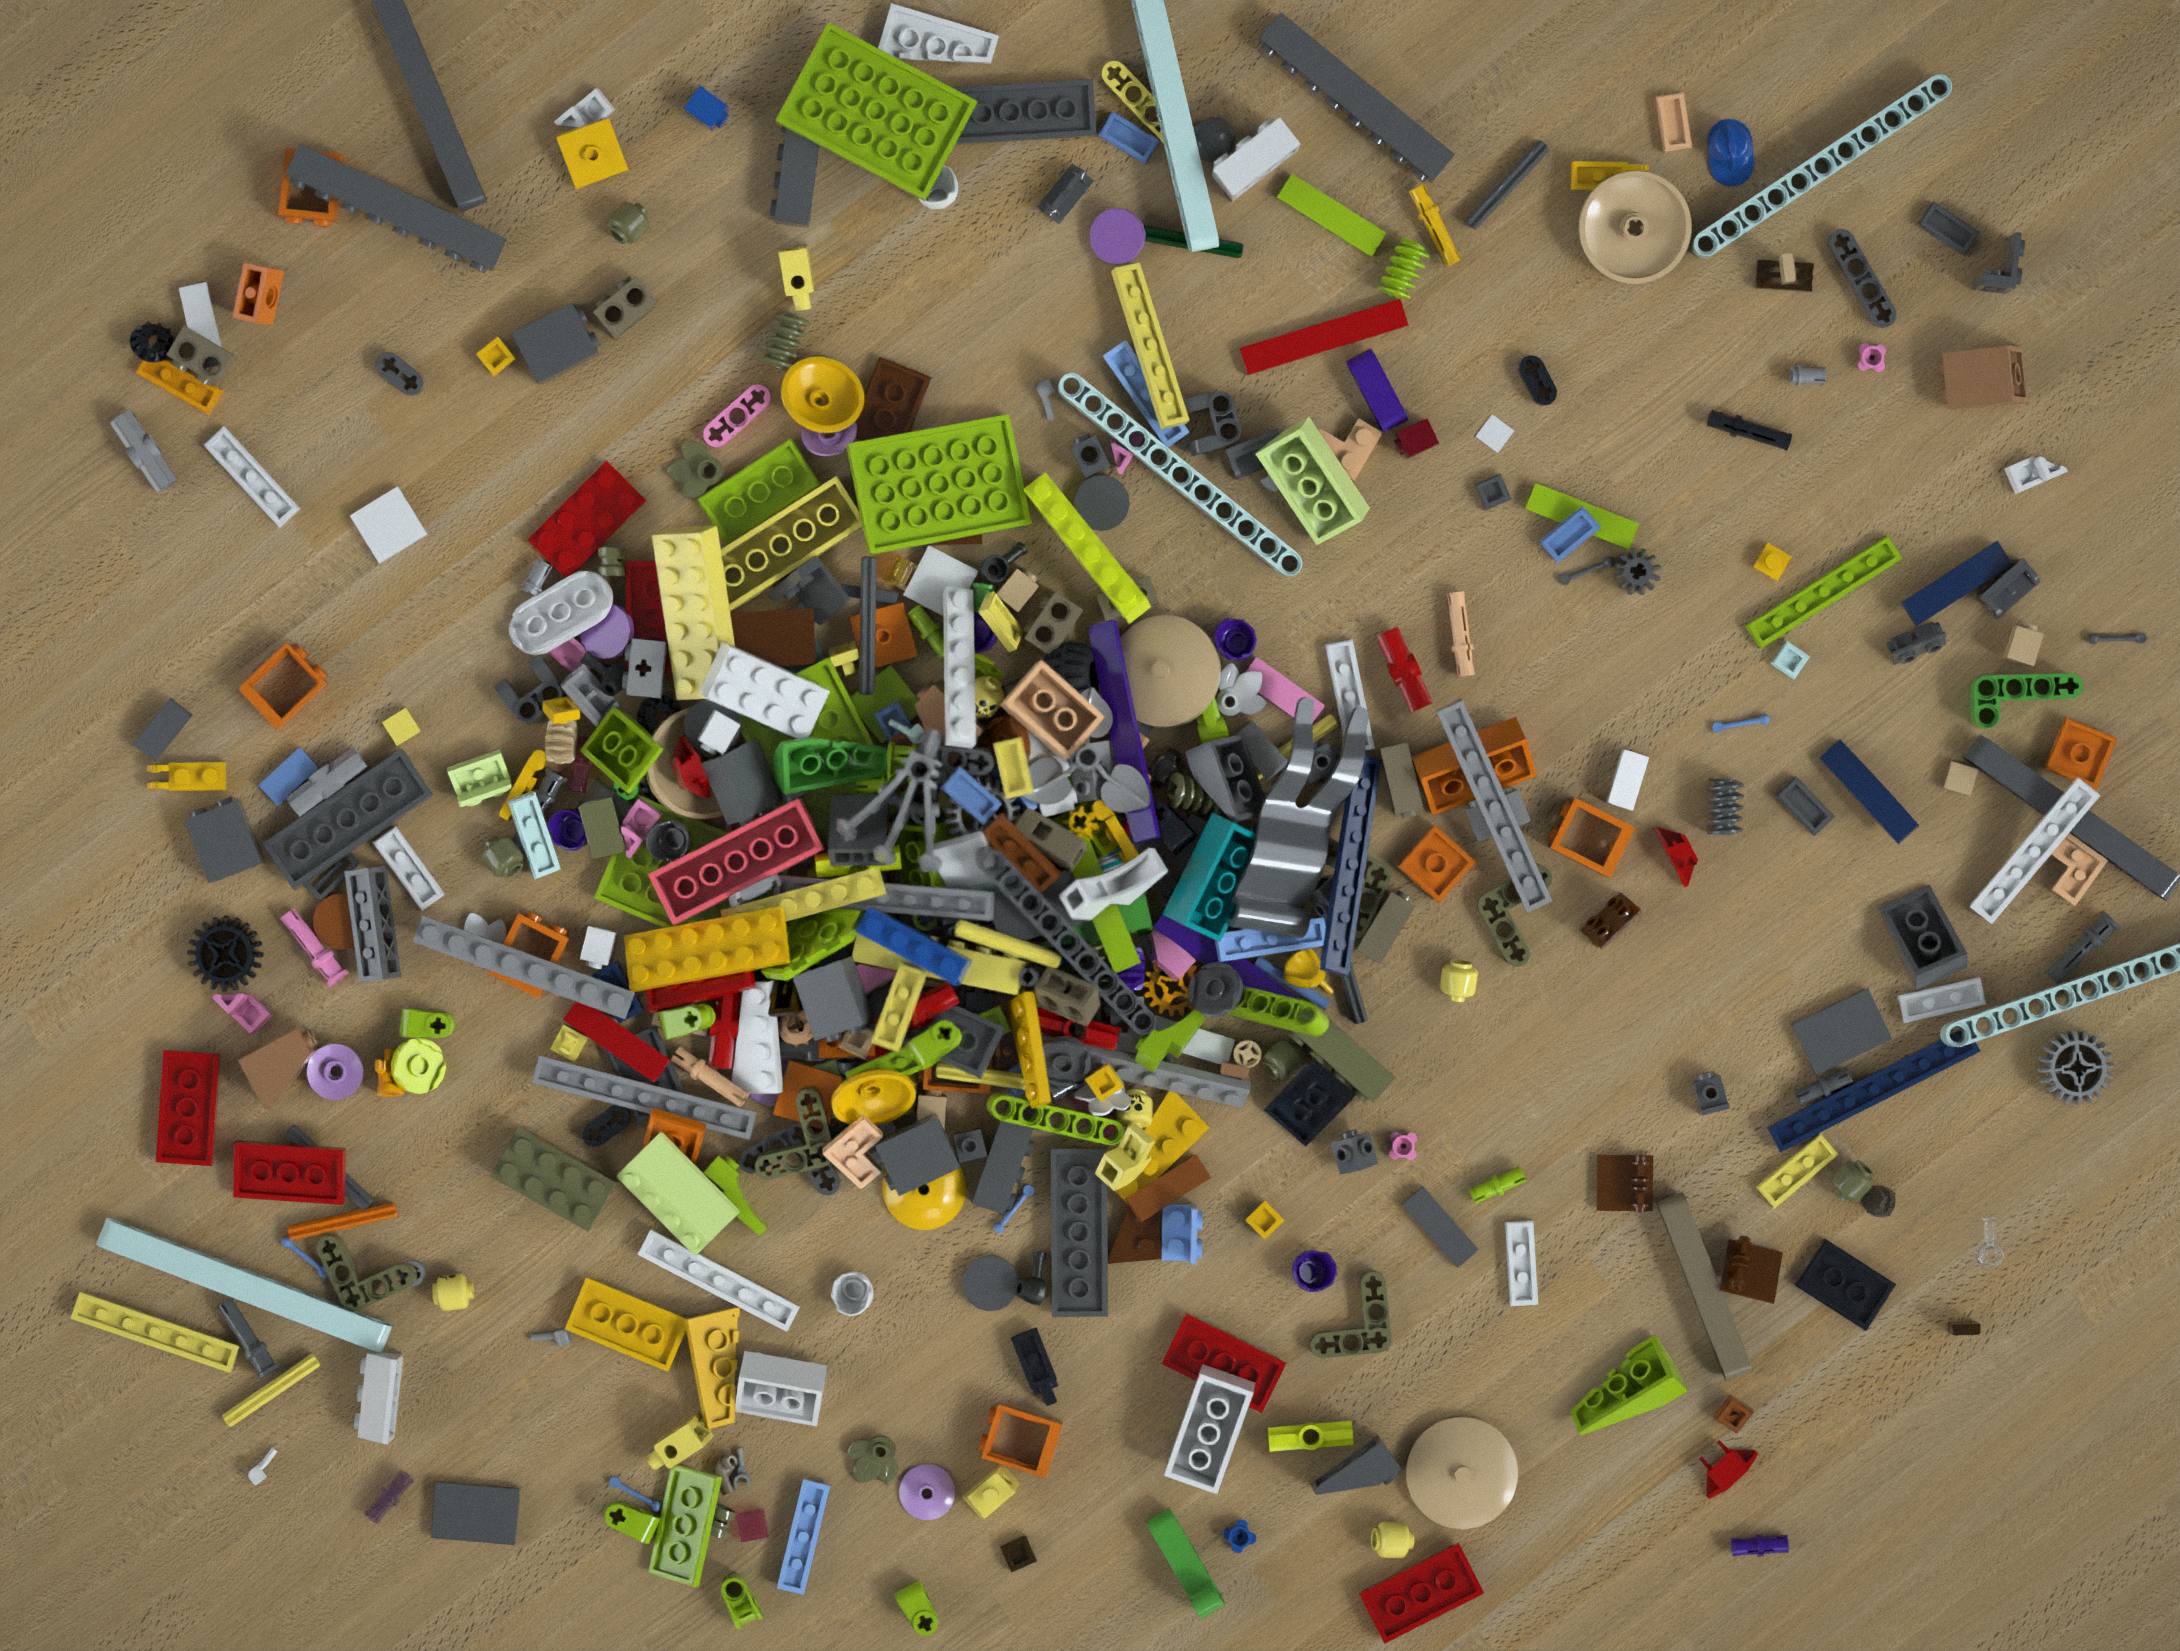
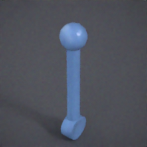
[1712,714,1770,733]
[993,1185,1034,1234]
[281,1236,328,1278]
[609,1476,662,1512]

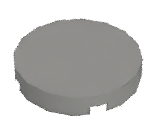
[727,874,781,908]

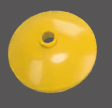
[781,357,864,433]
[831,1069,916,1126]
[882,1166,966,1230]

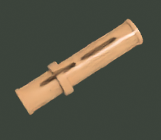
[1447,591,1475,677]
[671,1047,749,1107]

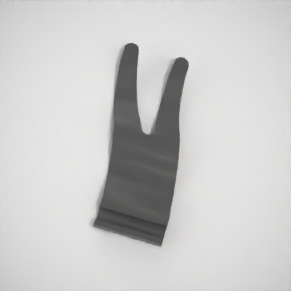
[1227,697,1369,938]

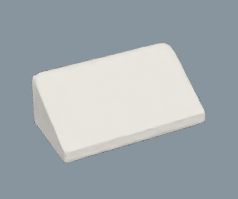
[1606,749,1649,811]

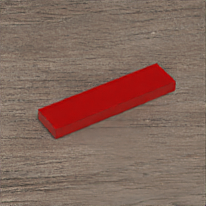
[563,1002,671,1083]

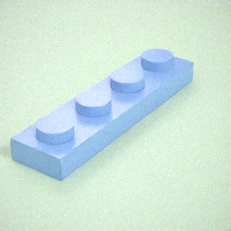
[1103,340,1189,447]
[1215,917,1326,962]
[777,1478,831,1595]

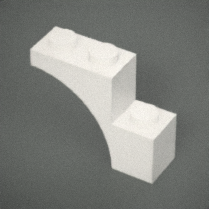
[1059,848,1168,920]

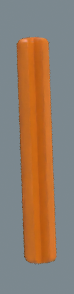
[287,1202,398,1240]

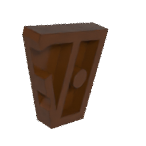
[1108,1205,1162,1264]

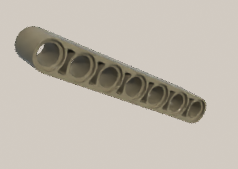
[1656,1192,1753,1382]

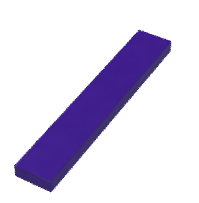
[1153,909,1302,1016]

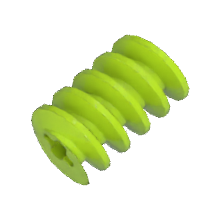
[1377,237,1430,299]

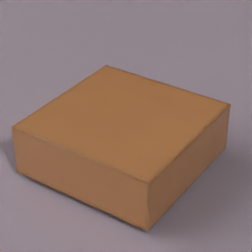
[1219,1062,1249,1081]

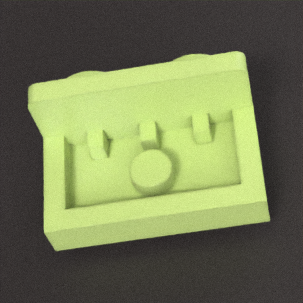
[447,749,513,807]

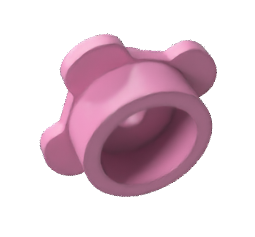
[1857,343,1886,372]
[1389,1132,1417,1160]

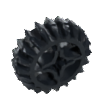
[187,916,264,992]

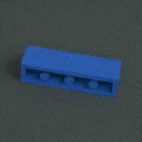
[856,907,973,985]

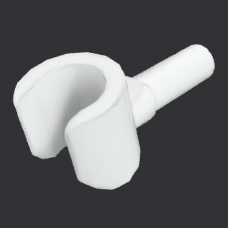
[248,1448,278,1485]

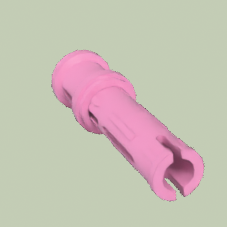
[280,908,349,988]

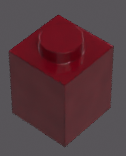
[1394,418,1439,459]

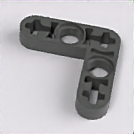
[911,743,996,825]
[739,1122,840,1196]

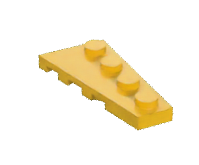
[1005,991,1051,1108]
[1115,1091,1210,1205]
[684,1306,740,1429]

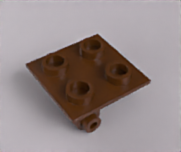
[1580,892,1643,949]
[1597,1155,1653,1212]
[1719,1236,1783,1304]

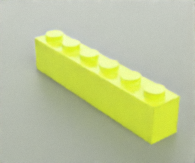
[1023,472,1151,624]

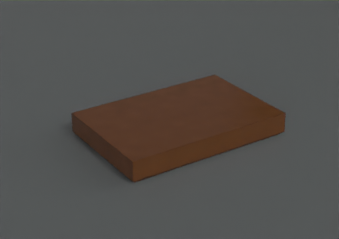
[855,357,932,441]
[730,608,816,667]

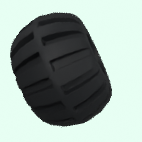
[1044,641,1099,694]

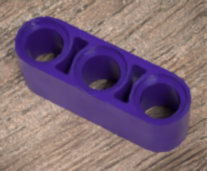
[1346,348,1408,433]

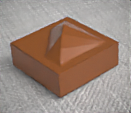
[1713,1394,1754,1434]

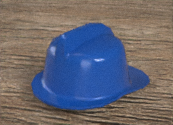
[1707,119,1754,187]

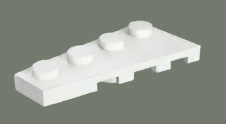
[878,3,999,64]
[732,980,784,1094]

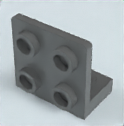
[1973,232,2025,294]
[768,556,850,625]

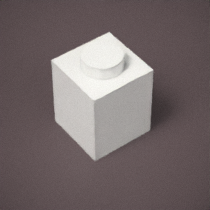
[697,709,740,755]
[580,926,617,969]

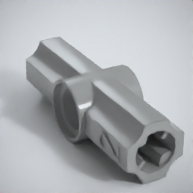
[110,410,178,493]
[286,747,368,817]

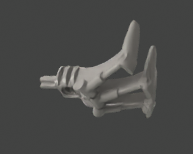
[836,728,944,871]

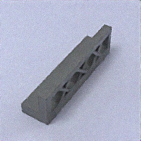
[344,866,401,983]

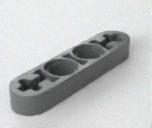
[1828,229,1897,328]

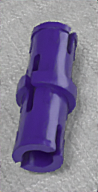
[1731,1534,1789,1557]

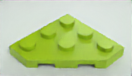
[761,908,864,981]

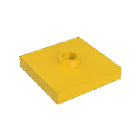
[556,116,628,189]

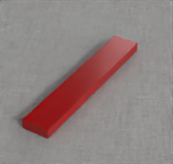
[1240,299,1409,375]

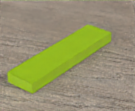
[1277,174,1386,257]
[1525,483,1640,550]

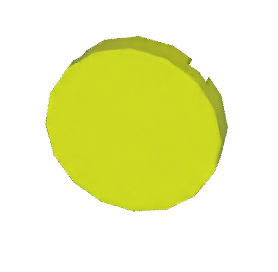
[391,1038,446,1094]

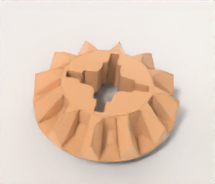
[778,1010,813,1047]

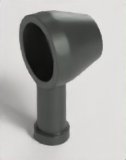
[981,542,1028,583]
[580,650,627,696]
[1016,1251,1046,1306]

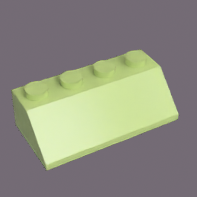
[1256,416,1370,545]
[616,1131,740,1256]

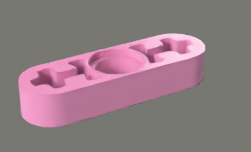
[703,384,771,448]

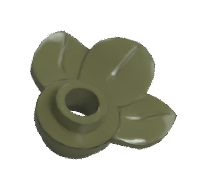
[667,442,723,498]
[846,1435,898,1486]

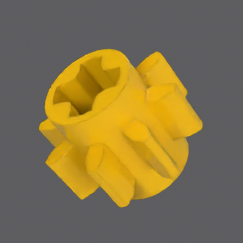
[1063,806,1099,840]

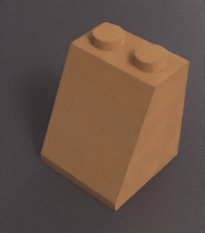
[1940,345,2028,410]
[915,679,989,765]
[238,1026,319,1110]

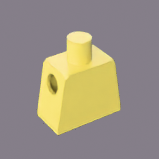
[778,244,814,311]
[646,1413,714,1470]
[962,1464,1021,1519]

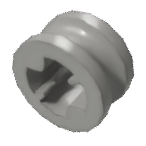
[400,1260,427,1286]

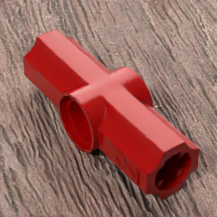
[1376,627,1432,713]
[873,981,960,1031]
[708,992,742,1069]
[1037,1007,1121,1051]

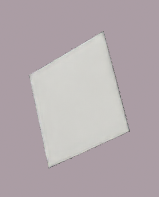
[1475,414,1514,453]

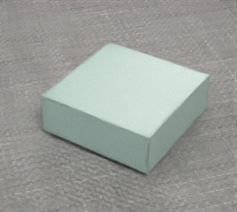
[1770,641,1810,680]

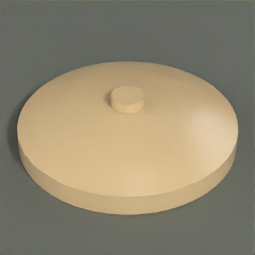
[1578,170,1692,284]
[1120,615,1221,728]
[646,708,745,819]
[1405,1416,1518,1529]

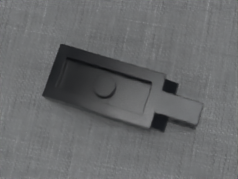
[1010,1327,1058,1406]

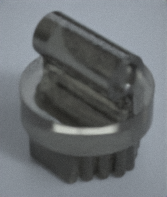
[1860,1185,1896,1218]

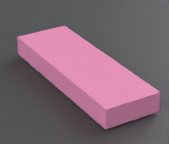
[1245,657,1325,722]

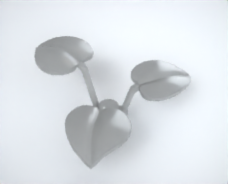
[1023,687,1150,812]

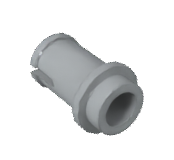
[1790,364,1827,386]
[522,559,552,596]

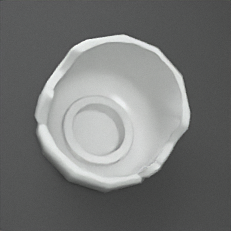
[919,165,958,209]
[831,1271,874,1316]

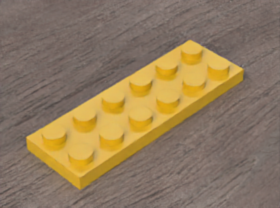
[624,906,790,992]

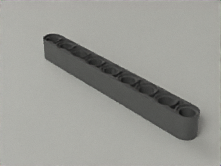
[372,0,487,213]
[1964,735,2180,901]
[975,846,1156,1035]

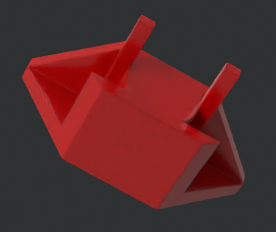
[669,735,711,798]
[1653,827,1698,888]
[1699,1440,1758,1499]

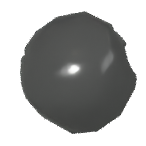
[1194,117,1235,162]
[646,819,692,862]

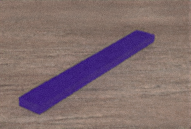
[1088,620,1161,844]

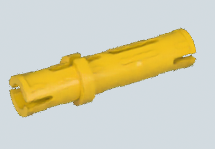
[1409,184,1462,267]

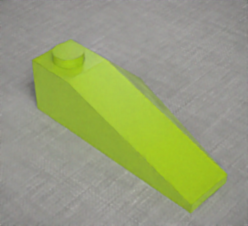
[1570,1335,1688,1435]

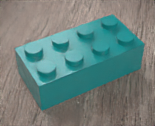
[1163,813,1256,942]

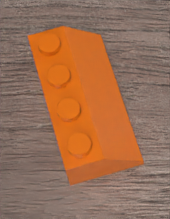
[1411,717,1537,816]

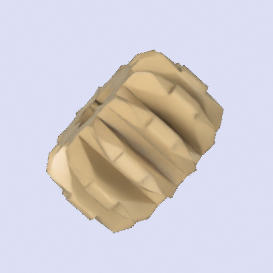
[545,720,578,764]

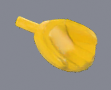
[1283,948,1334,995]

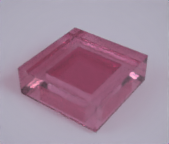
[736,1509,769,1543]

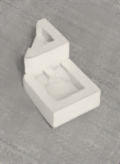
[554,88,616,127]
[2004,456,2068,494]

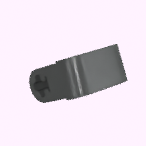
[1183,391,1241,456]
[494,655,566,725]

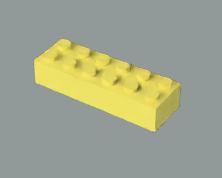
[721,476,863,613]
[652,526,735,700]
[852,934,1030,995]

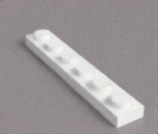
[943,586,976,748]
[1970,777,2100,924]
[638,1229,800,1332]

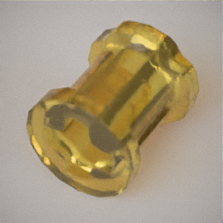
[883,554,918,591]

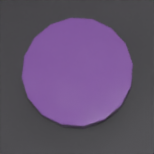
[1090,208,1146,264]
[580,604,634,659]

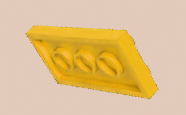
[565,1277,686,1372]

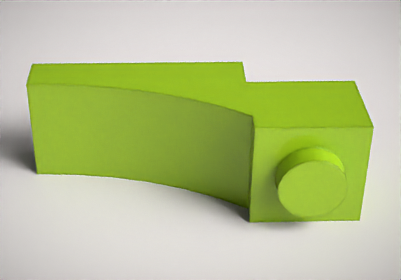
[1134,1009,1207,1073]
[704,1154,768,1236]

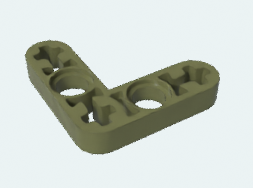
[1325,839,1391,939]
[1477,865,1552,967]
[755,1086,832,1180]
[317,1233,417,1312]
[1310,1270,1391,1358]

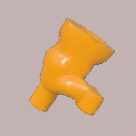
[375,1049,404,1097]

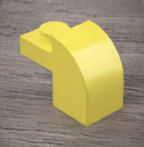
[1095,1123,1155,1191]

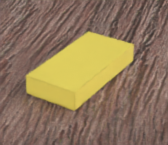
[979,591,1024,652]
[993,737,1034,799]

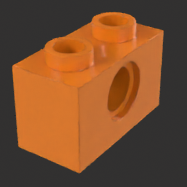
[232,262,284,326]

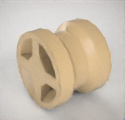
[1233,1039,1261,1068]

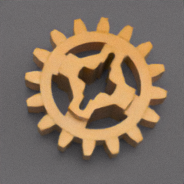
[1143,963,1197,1017]

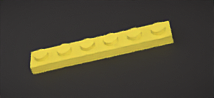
[1111,262,1190,429]
[720,867,886,921]
[70,1291,241,1373]

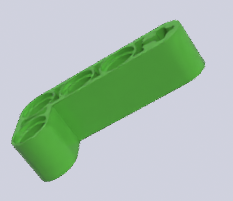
[1970,673,2084,729]
[1145,1507,1225,1619]

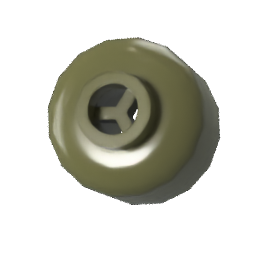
[608,202,650,244]
[482,836,524,878]
[1262,1040,1305,1081]
[1832,1160,1874,1202]

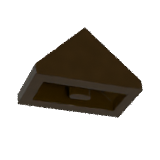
[768,970,805,1017]

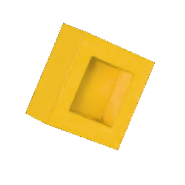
[476,337,516,377]
[1753,543,1792,581]
[543,696,580,724]
[1085,1062,1124,1102]
[1245,1200,1285,1240]

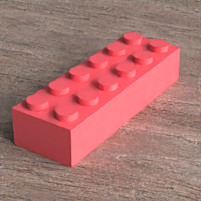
[648,798,827,925]

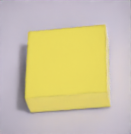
[382,708,422,746]

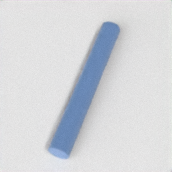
[1254,956,1330,1010]

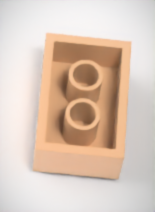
[1000,660,1105,761]

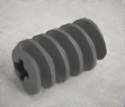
[1707,778,1744,835]

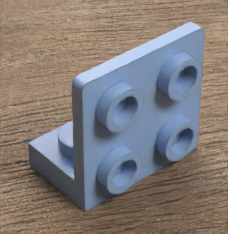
[1161,1204,1203,1265]

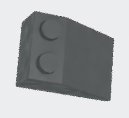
[1185,734,1265,822]
[1879,885,1967,990]
[1311,1435,1401,1495]

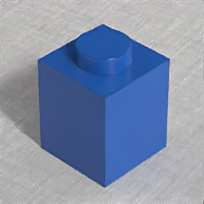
[684,85,729,131]

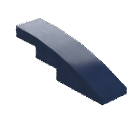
[1901,541,2012,626]
[1820,740,1919,845]

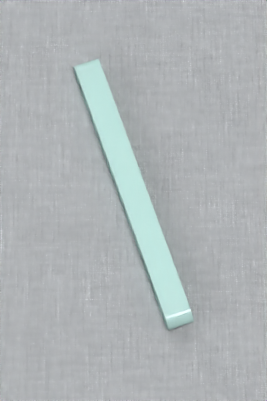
[1131,0,1219,253]
[1691,74,1952,259]
[1058,373,1302,577]
[1940,942,2180,1047]
[96,1218,392,1353]

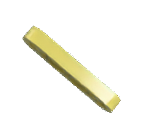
[1101,61,1164,144]

